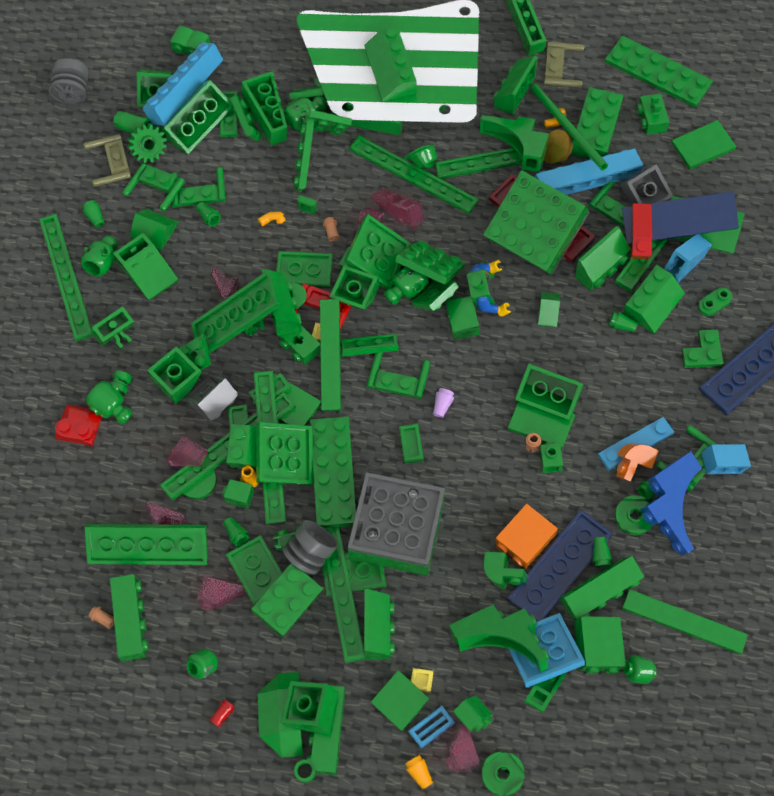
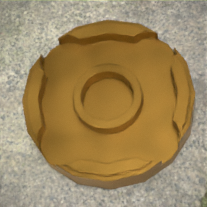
[544,129,573,166]

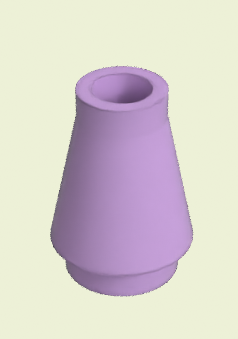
[433,388,454,418]

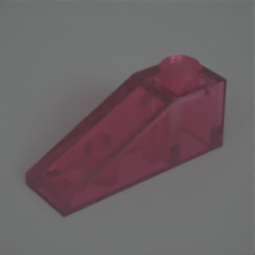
[371,188,425,228]

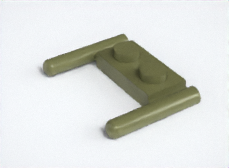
[544,42,585,88]
[83,134,131,187]

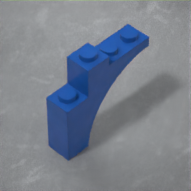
[640,452,702,555]

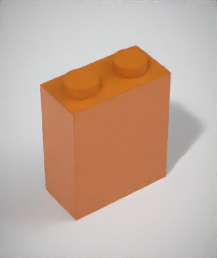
[495,504,558,569]

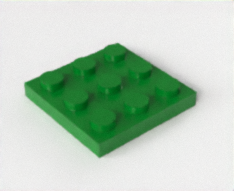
[344,214,411,290]
[395,241,466,285]
[256,422,313,485]

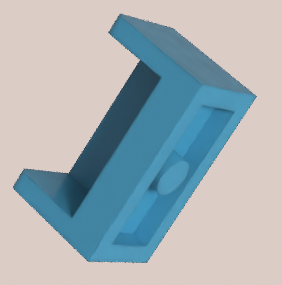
[702,444,751,474]

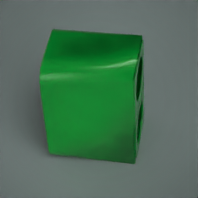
[446,296,480,340]

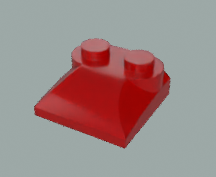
[55,404,102,446]

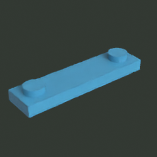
[598,417,674,471]

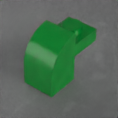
[484,552,527,590]

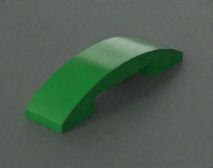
[524,672,567,713]

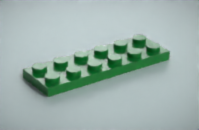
[605,35,713,108]
[191,270,283,354]
[310,416,356,528]
[85,524,208,565]

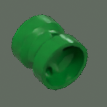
[110,370,132,396]

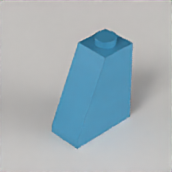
[664,235,712,283]

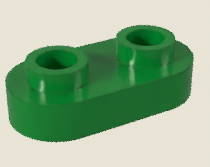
[698,288,732,316]

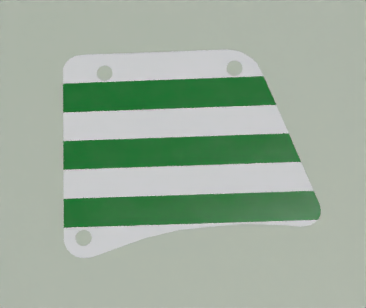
[297,0,479,122]

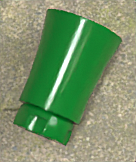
[113,111,154,141]

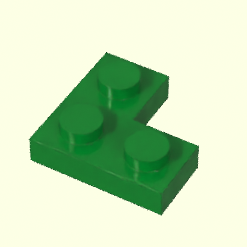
[682,329,723,368]

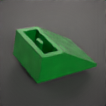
[113,233,178,301]

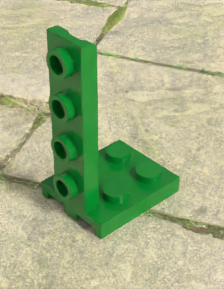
[293,110,352,193]

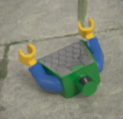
[467,260,511,317]

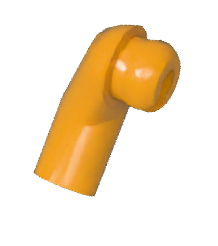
[544,108,566,129]
[258,211,286,227]

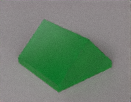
[130,208,179,251]

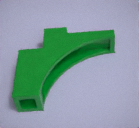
[480,115,549,172]
[449,604,549,672]

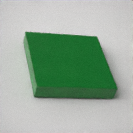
[371,670,430,731]

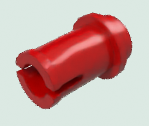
[209,700,234,728]

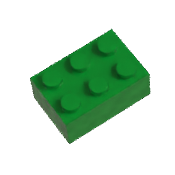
[251,563,323,638]

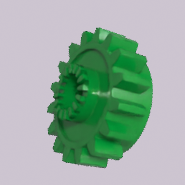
[127,123,167,163]

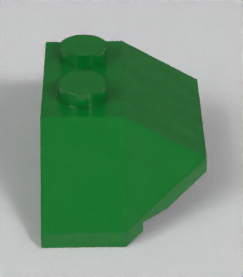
[258,672,303,758]

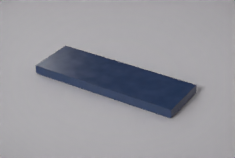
[622,191,739,245]
[699,324,774,416]
[507,509,613,622]

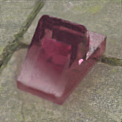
[210,267,240,301]
[166,437,208,466]
[146,502,187,525]

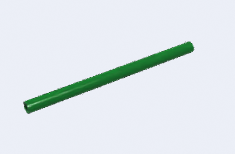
[530,84,608,171]

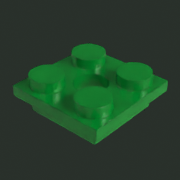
[179,334,211,370]

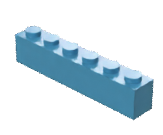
[143,42,223,126]
[535,149,643,195]

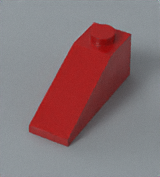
[630,204,652,260]

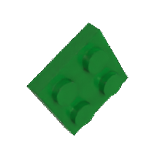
[411,280,459,311]

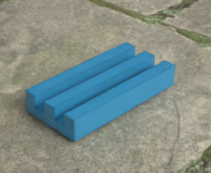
[408,706,455,749]

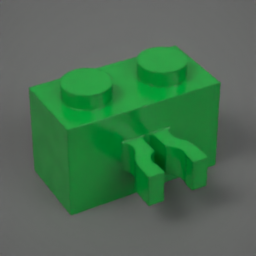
[636,93,669,135]
[91,307,134,350]

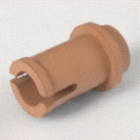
[323,217,340,242]
[526,433,541,453]
[88,606,114,629]

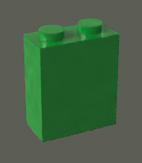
[574,616,626,674]

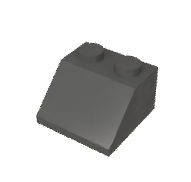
[619,164,673,204]
[183,373,239,421]

